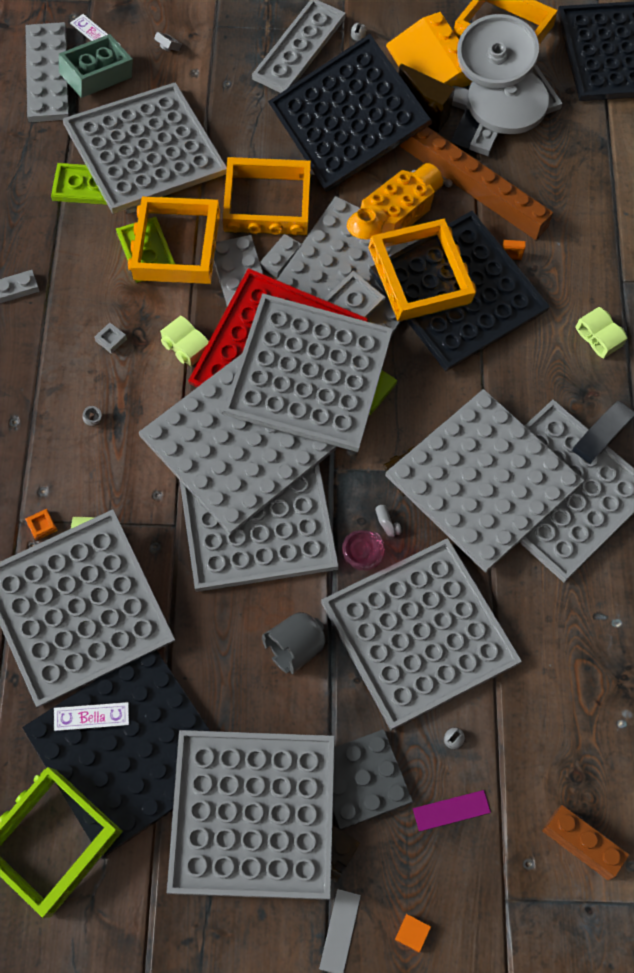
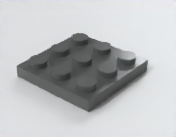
[332,729,413,830]

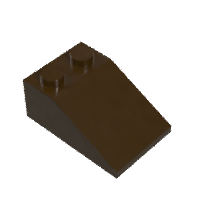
[398,63,455,133]

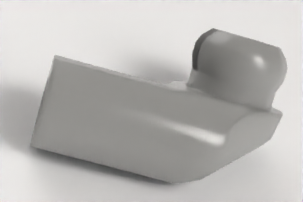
[375,505,402,537]

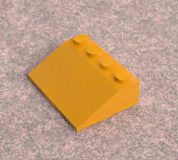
[386,12,472,88]

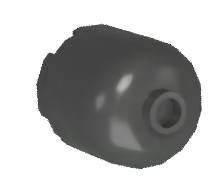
[262,612,325,674]

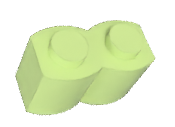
[576,307,627,359]
[161,316,209,366]

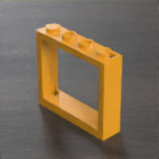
[454,0,558,45]
[223,157,311,236]
[128,196,220,284]
[368,218,476,322]

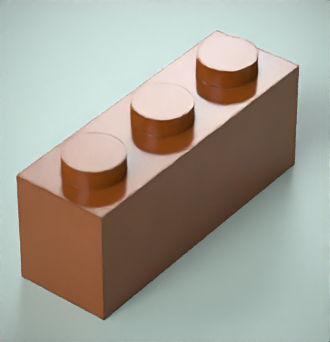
[542,805,629,880]

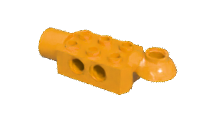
[347,163,443,240]

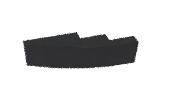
[572,400,634,465]

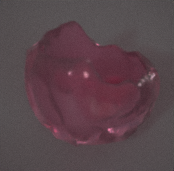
[342,530,385,571]

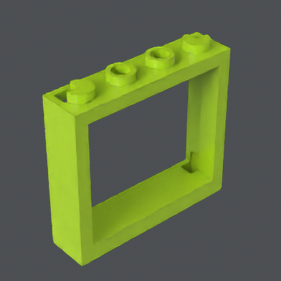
[0,767,123,918]

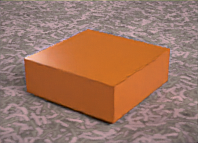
[502,240,525,260]
[25,509,58,541]
[395,914,431,953]

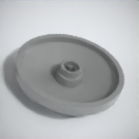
[457,14,539,88]
[467,73,549,134]

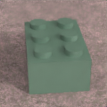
[59,34,133,98]

